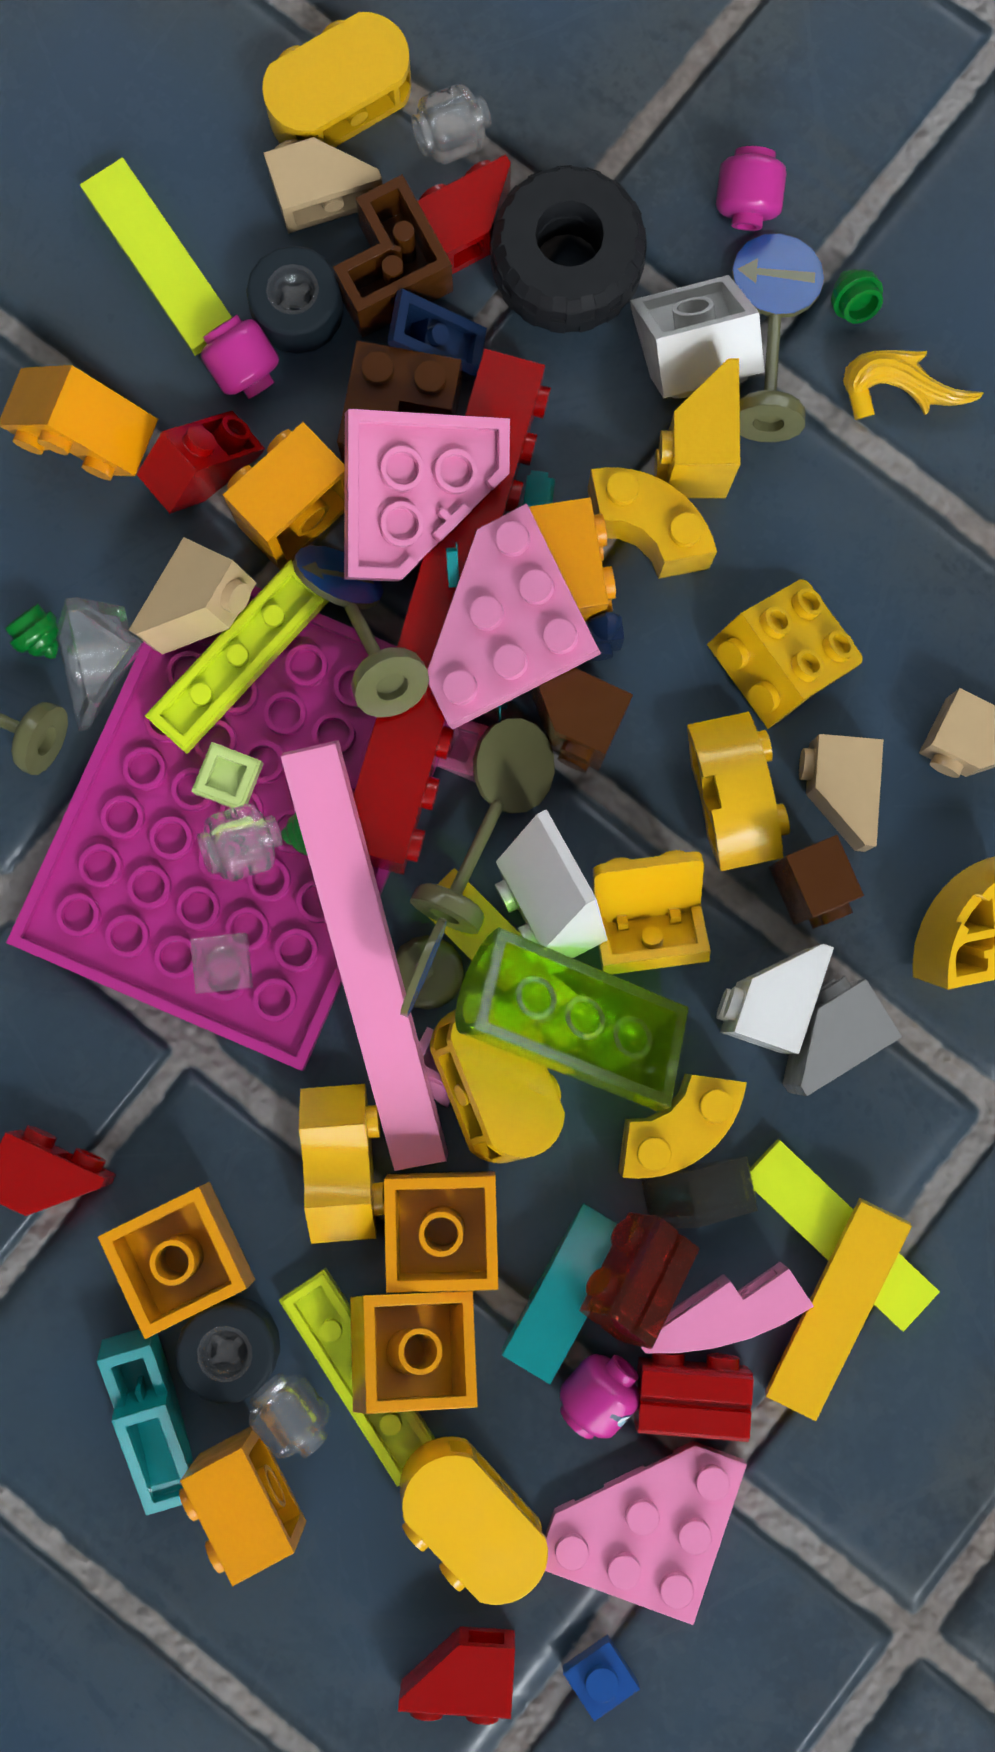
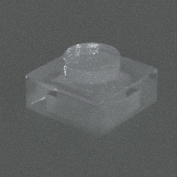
[190,933,253,994]

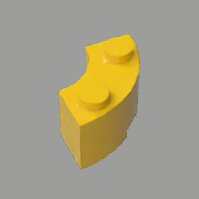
[588,467,717,579]
[687,711,790,871]
[913,856,995,990]
[618,1073,747,1179]
[299,1084,385,1244]

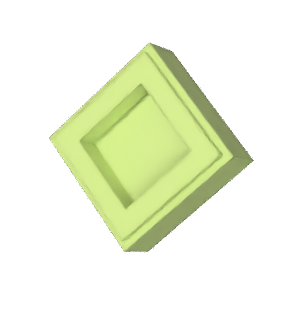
[191,742,264,813]

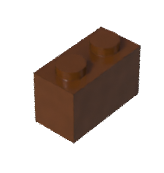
[769,835,864,929]

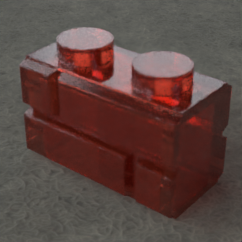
[579,1212,700,1349]

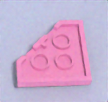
[344,409,510,581]
[428,503,601,729]
[545,1441,747,1625]

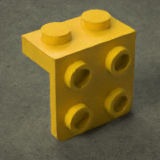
[707,579,863,729]
[593,850,711,976]

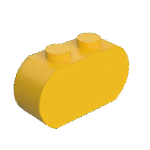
[262,12,412,147]
[429,997,565,1163]
[400,1436,548,1605]

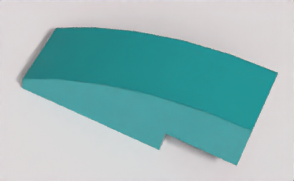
[501,1203,630,1384]
[97,1329,193,1516]

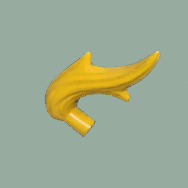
[843,350,984,420]

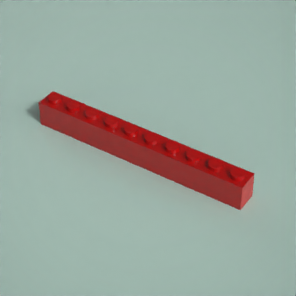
[353,349,551,875]

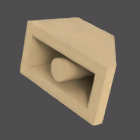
[263,137,383,234]
[129,537,256,654]
[919,688,995,778]
[799,734,884,852]

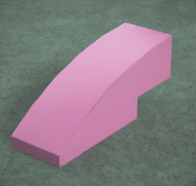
[635,1262,814,1353]

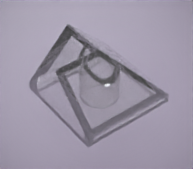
[57,597,142,731]

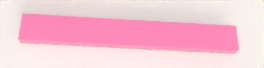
[280,740,448,1171]

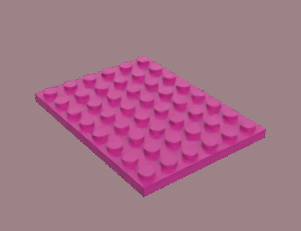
[6,586,449,1071]

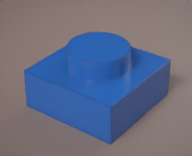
[562,1634,640,1721]

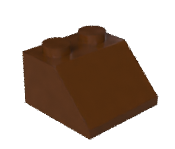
[530,668,633,773]

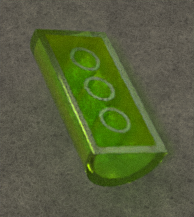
[455,927,689,1111]

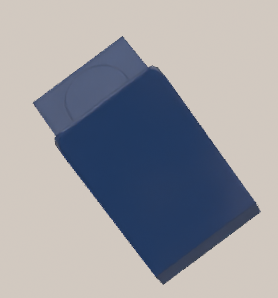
[387,289,487,381]

